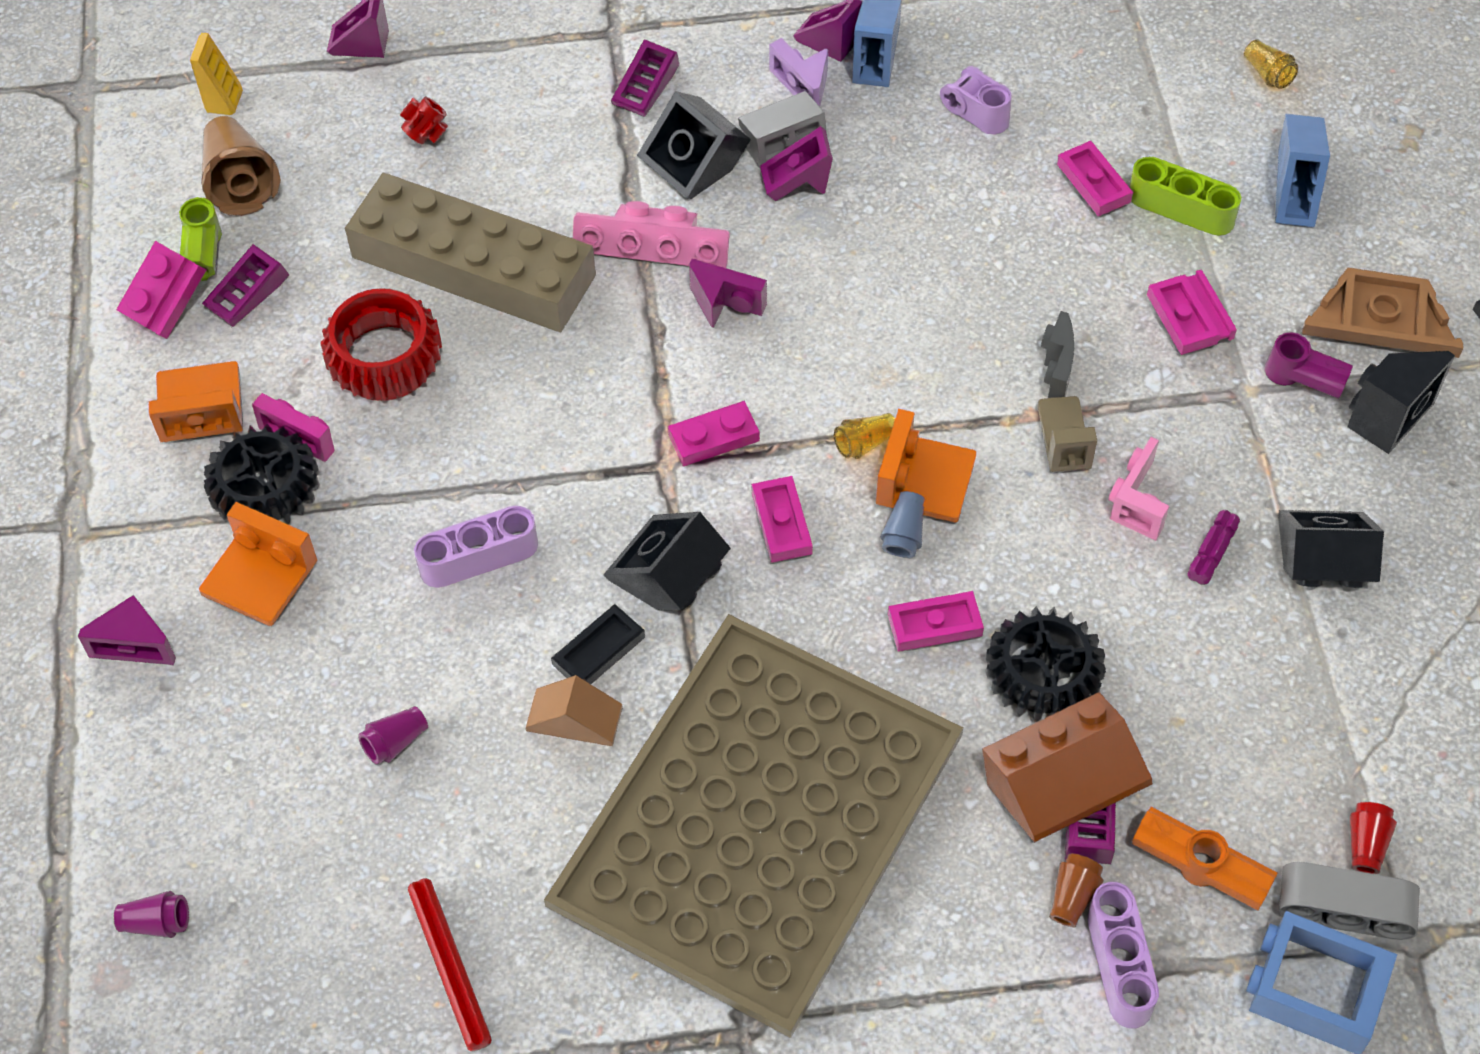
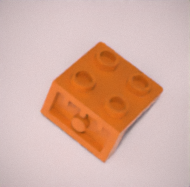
[149,361,243,443]
[876,409,977,522]
[199,502,318,626]

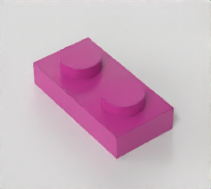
[1057,141,1133,217]
[252,393,335,462]
[668,400,760,467]
[751,476,813,563]
[888,591,984,652]

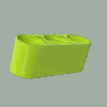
[1129,156,1242,236]

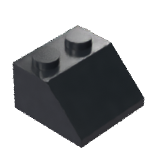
[637,91,751,199]
[1347,351,1455,454]
[1278,510,1384,588]
[603,512,731,610]

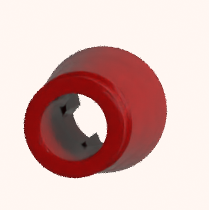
[1350,802,1397,874]

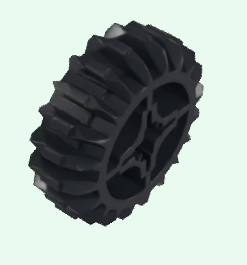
[204,424,319,524]
[985,606,1106,722]

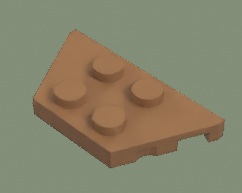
[1302,267,1463,358]

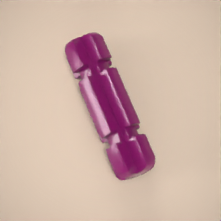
[1187,510,1240,585]

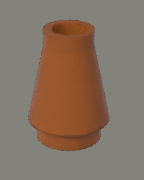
[1049,853,1104,928]

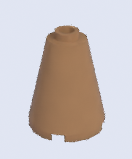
[201,116,281,216]

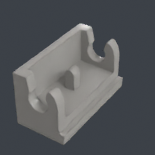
[738,91,827,169]

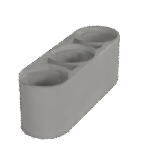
[1279,862,1420,940]

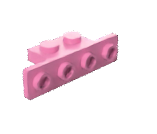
[573,201,730,268]

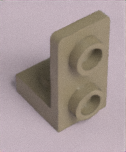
[1038,396,1098,472]

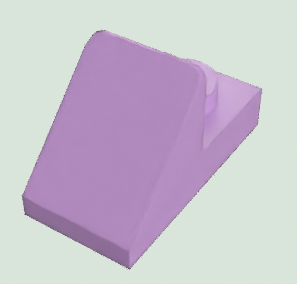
[769,38,828,106]

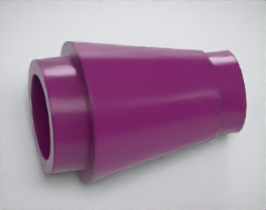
[358,706,428,764]
[114,891,189,938]

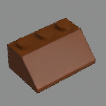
[982,692,1153,843]

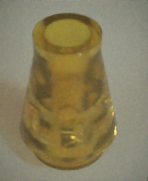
[1244,39,1299,89]
[834,413,895,459]

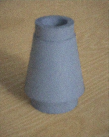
[880,491,925,558]

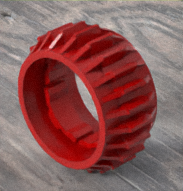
[320,288,442,401]

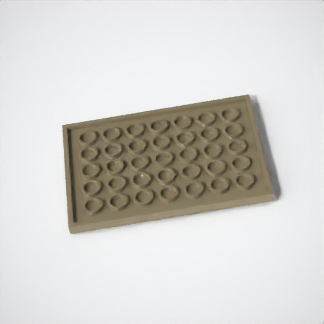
[544,614,964,1038]

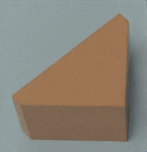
[526,675,623,747]

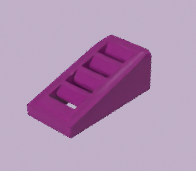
[611,39,680,117]
[202,244,289,327]
[1065,803,1116,865]

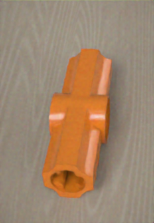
[1131,807,1278,911]

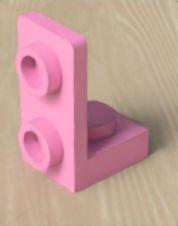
[1108,437,1169,541]

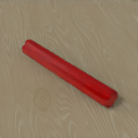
[408,878,492,1052]

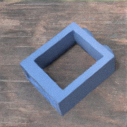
[1246,911,1397,1054]

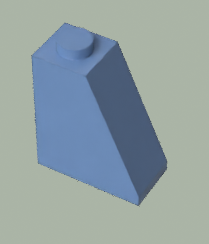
[852,0,902,87]
[1275,114,1330,227]

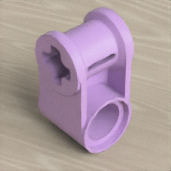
[940,66,1012,134]

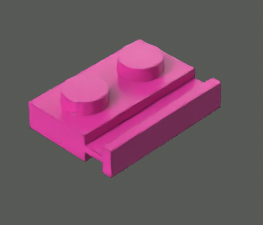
[116,241,206,339]
[1147,269,1237,355]

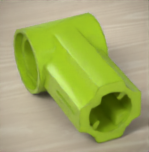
[179,197,222,281]

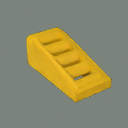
[190,32,243,115]

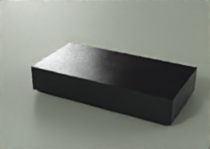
[551,604,645,684]

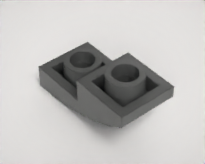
[1041,311,1074,398]

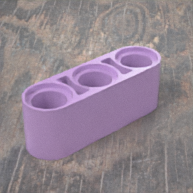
[414,506,538,588]
[1087,882,1159,1029]

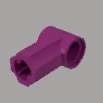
[1264,332,1353,399]

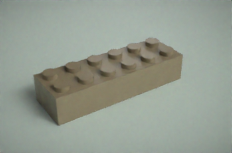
[345,172,596,333]

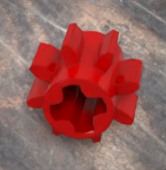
[400,96,448,144]

